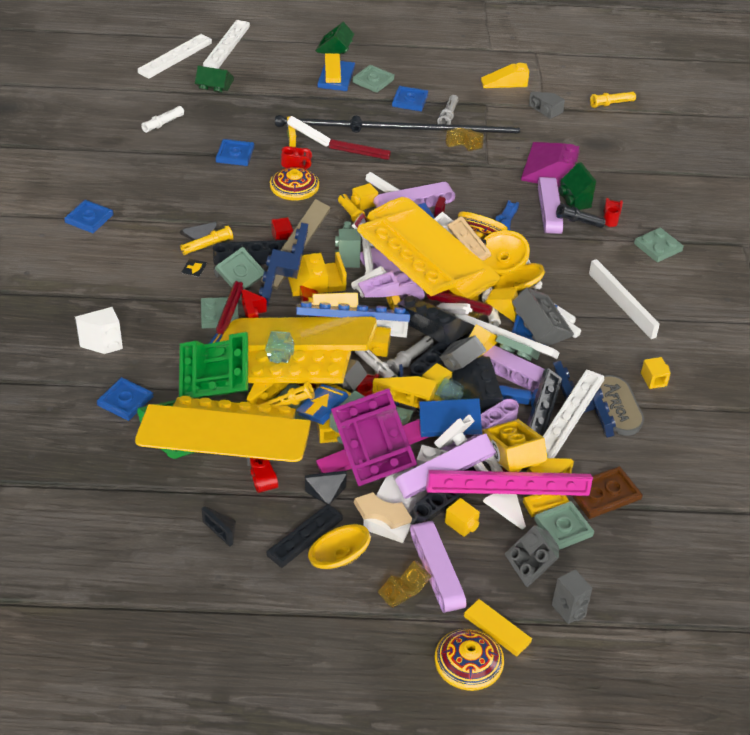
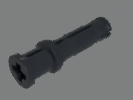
[556,203,606,228]

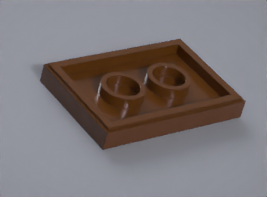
[571,466,643,519]

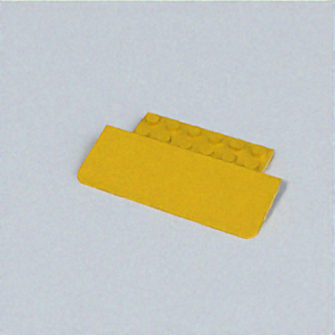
[357,197,500,299]
[219,317,377,383]
[135,396,311,462]

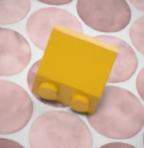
[288,253,328,296]

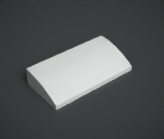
[363,467,428,543]

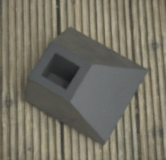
[505,525,559,587]

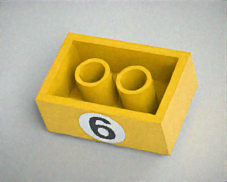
[482,419,547,472]

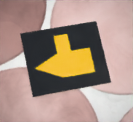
[181,259,207,277]

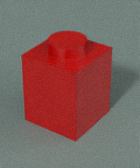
[271,217,293,240]

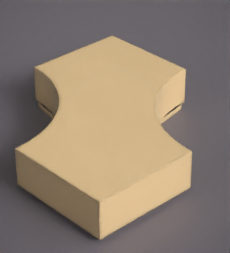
[354,492,412,529]

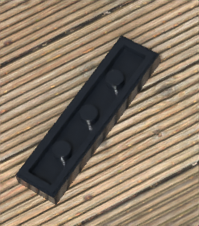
[527,368,562,437]
[266,504,343,568]

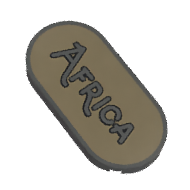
[600,375,644,436]

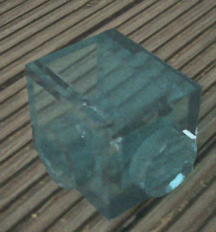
[265,331,295,363]
[435,377,465,400]

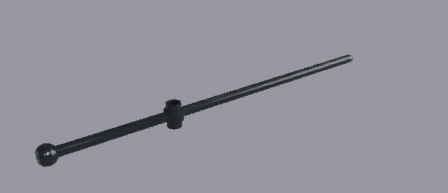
[275,115,521,133]

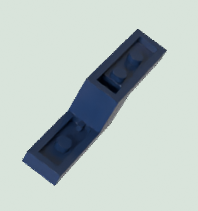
[259,222,308,306]
[553,361,616,438]

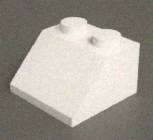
[75,307,123,354]

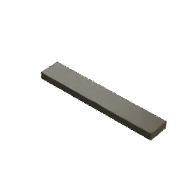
[261,199,331,290]

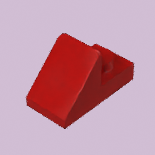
[241,289,267,318]

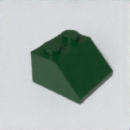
[315,21,354,54]
[195,66,234,93]
[559,162,596,210]

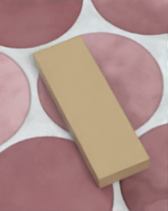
[447,216,491,261]

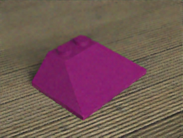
[521,142,580,188]
[331,388,418,487]

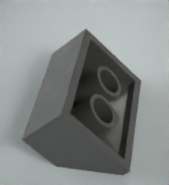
[512,287,574,346]

